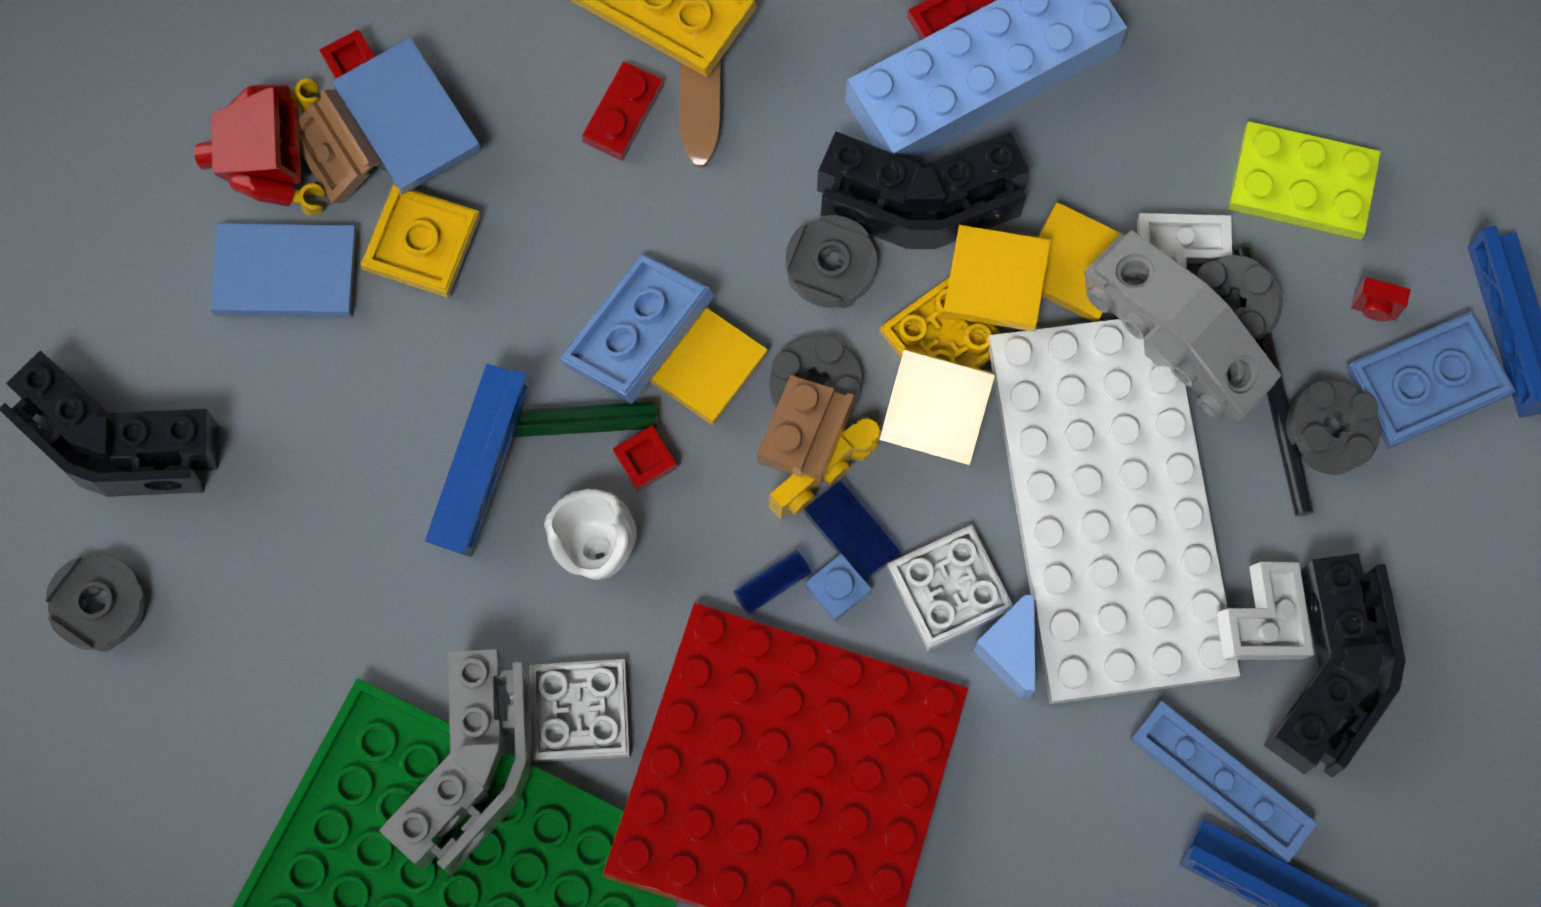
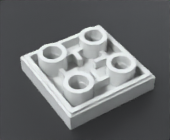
[886,525,1013,651]
[529,659,630,763]

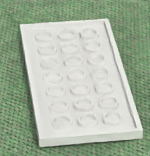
[988,319,1240,705]

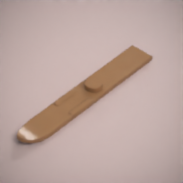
[679,59,721,168]

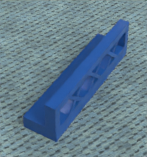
[1468,226,1541,418]
[424,363,533,557]
[1179,820,1369,907]

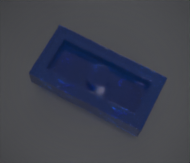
[804,480,901,582]

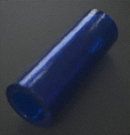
[733,550,812,615]

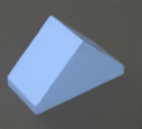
[973,595,1035,699]

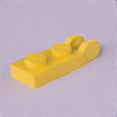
[768,417,881,520]

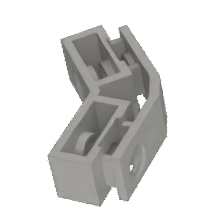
[1084,230,1282,422]
[379,649,531,876]

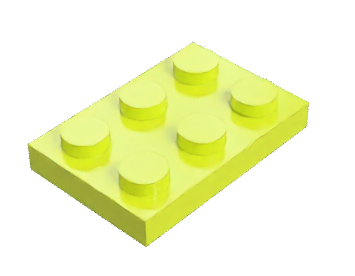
[1227,121,1381,240]

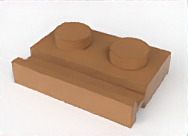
[299,90,382,203]
[756,375,855,484]

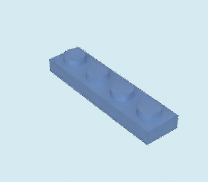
[1130,701,1318,863]

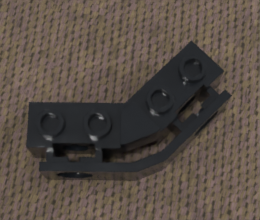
[817,131,1030,249]
[0,350,218,497]
[1264,553,1406,777]

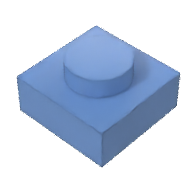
[804,554,872,623]

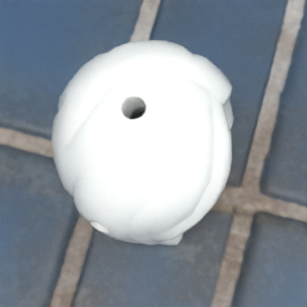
[544,488,637,580]

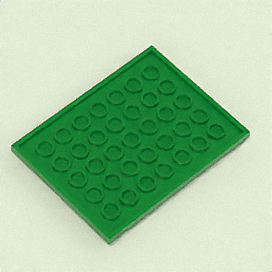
[232,678,678,907]

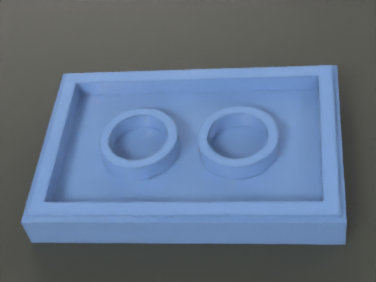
[332,37,481,195]
[210,223,357,317]
[559,253,715,404]
[1346,311,1516,449]

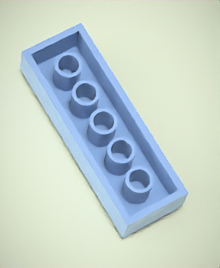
[845,0,1127,161]

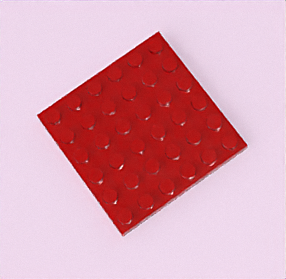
[603,603,969,907]

